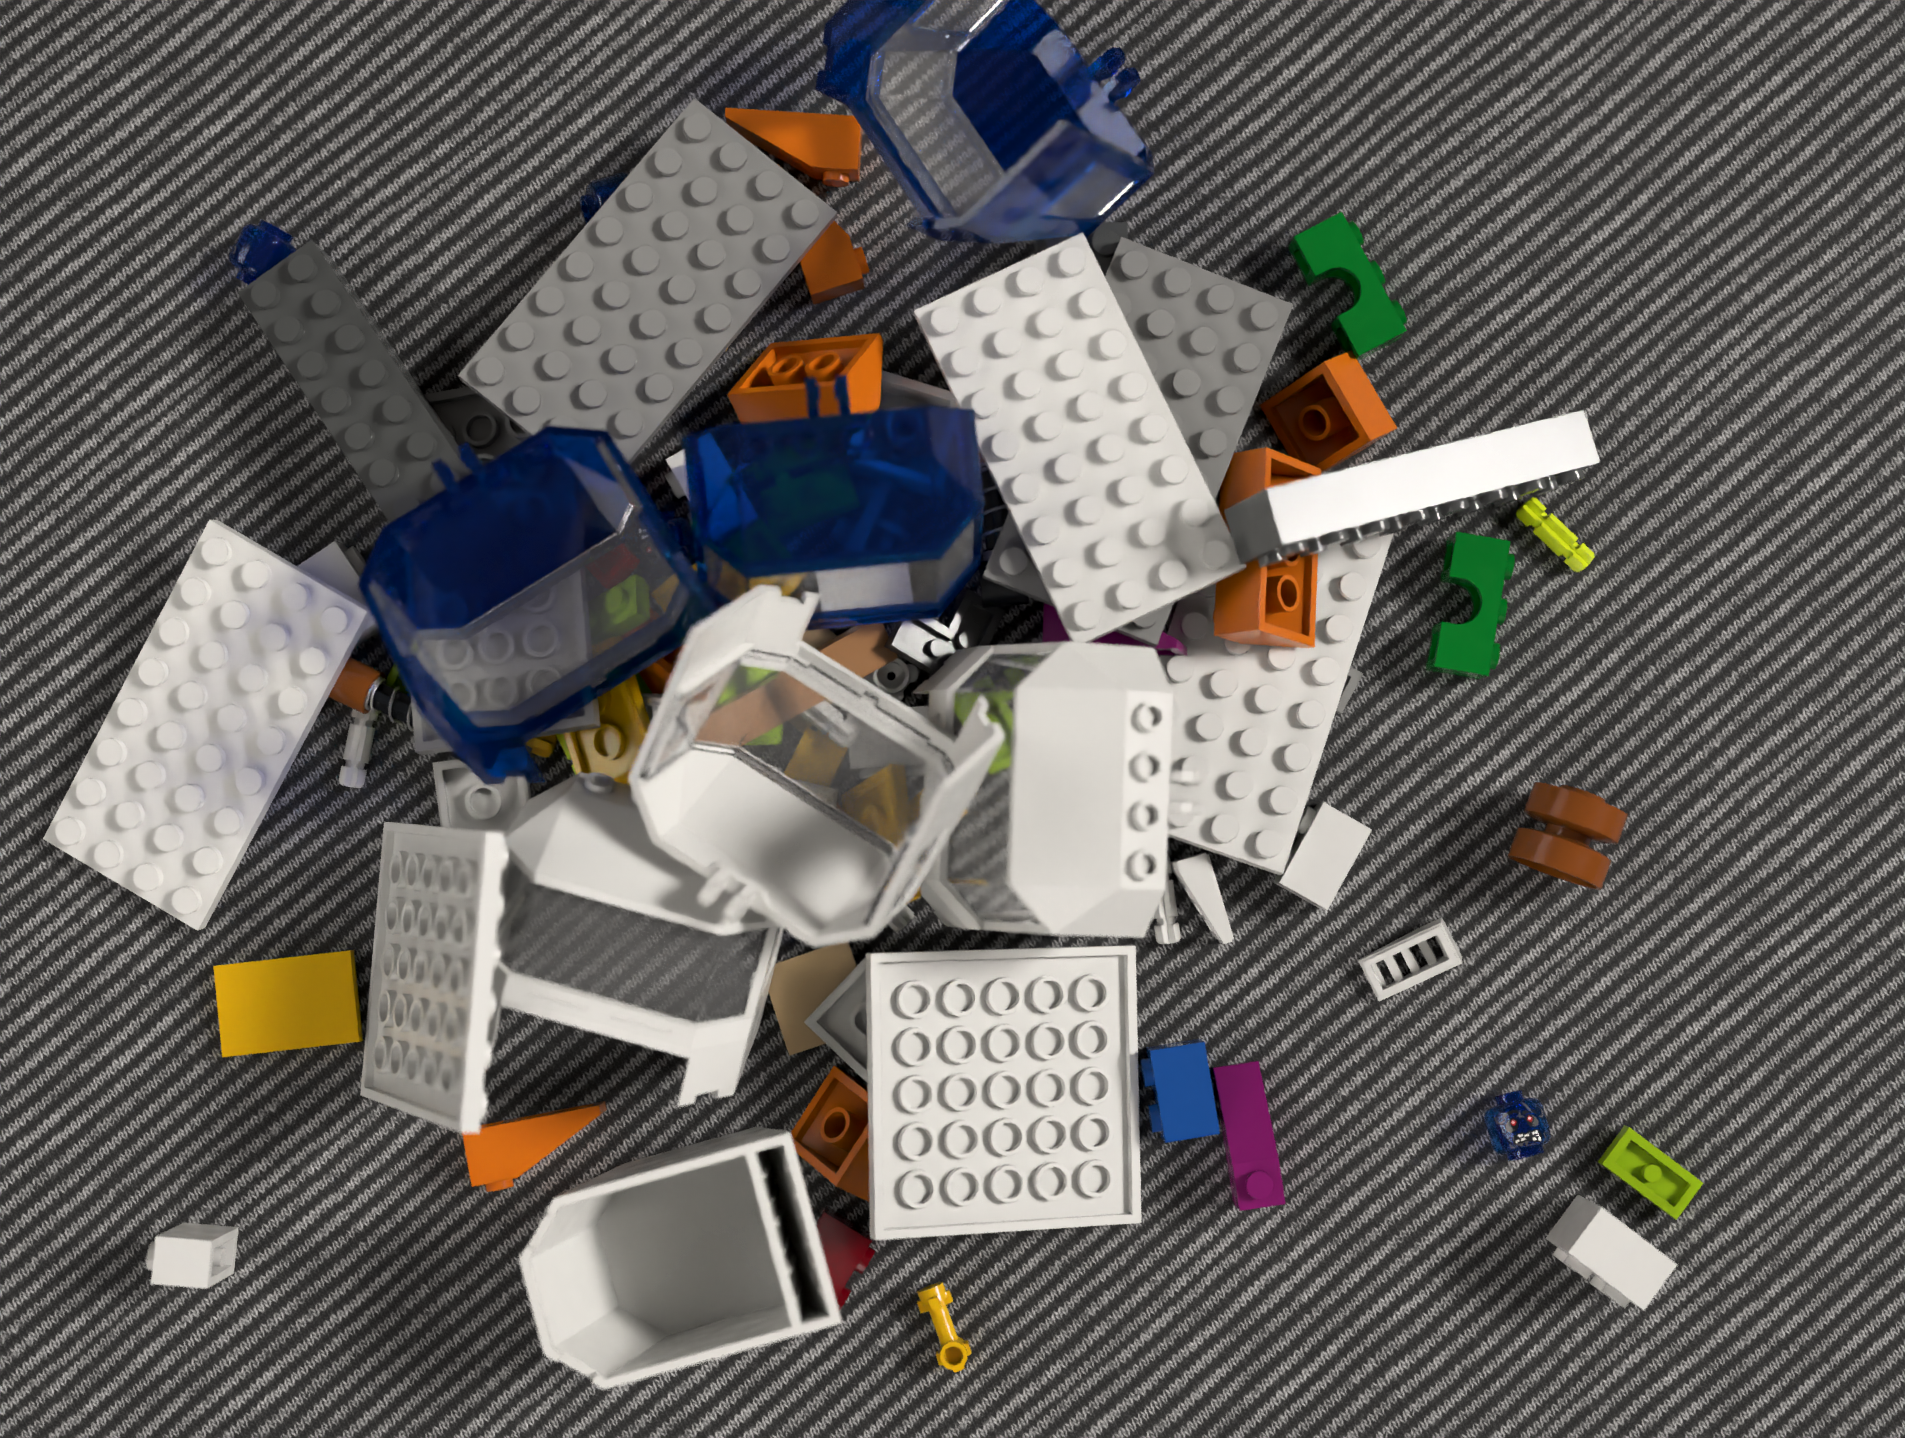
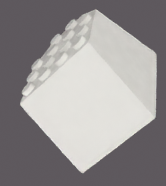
[519,1127,842,1390]

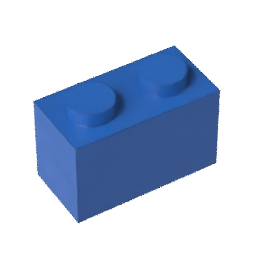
[1140,1039,1220,1143]

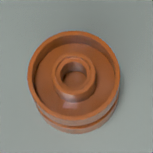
[1508,782,1628,890]

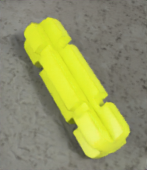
[1516,497,1595,572]

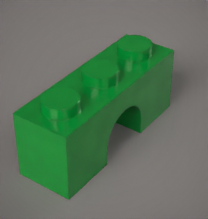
[1288,212,1407,361]
[1426,532,1515,679]

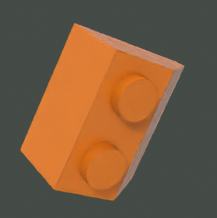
[1260,350,1397,474]
[791,1066,869,1202]

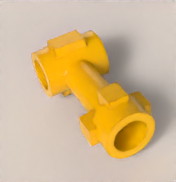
[917,1282,972,1373]

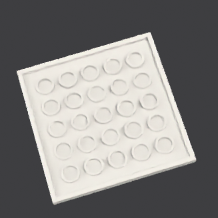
[360,822,508,1133]
[866,945,1142,1240]

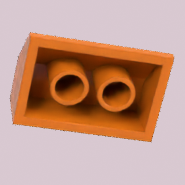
[727,333,883,441]

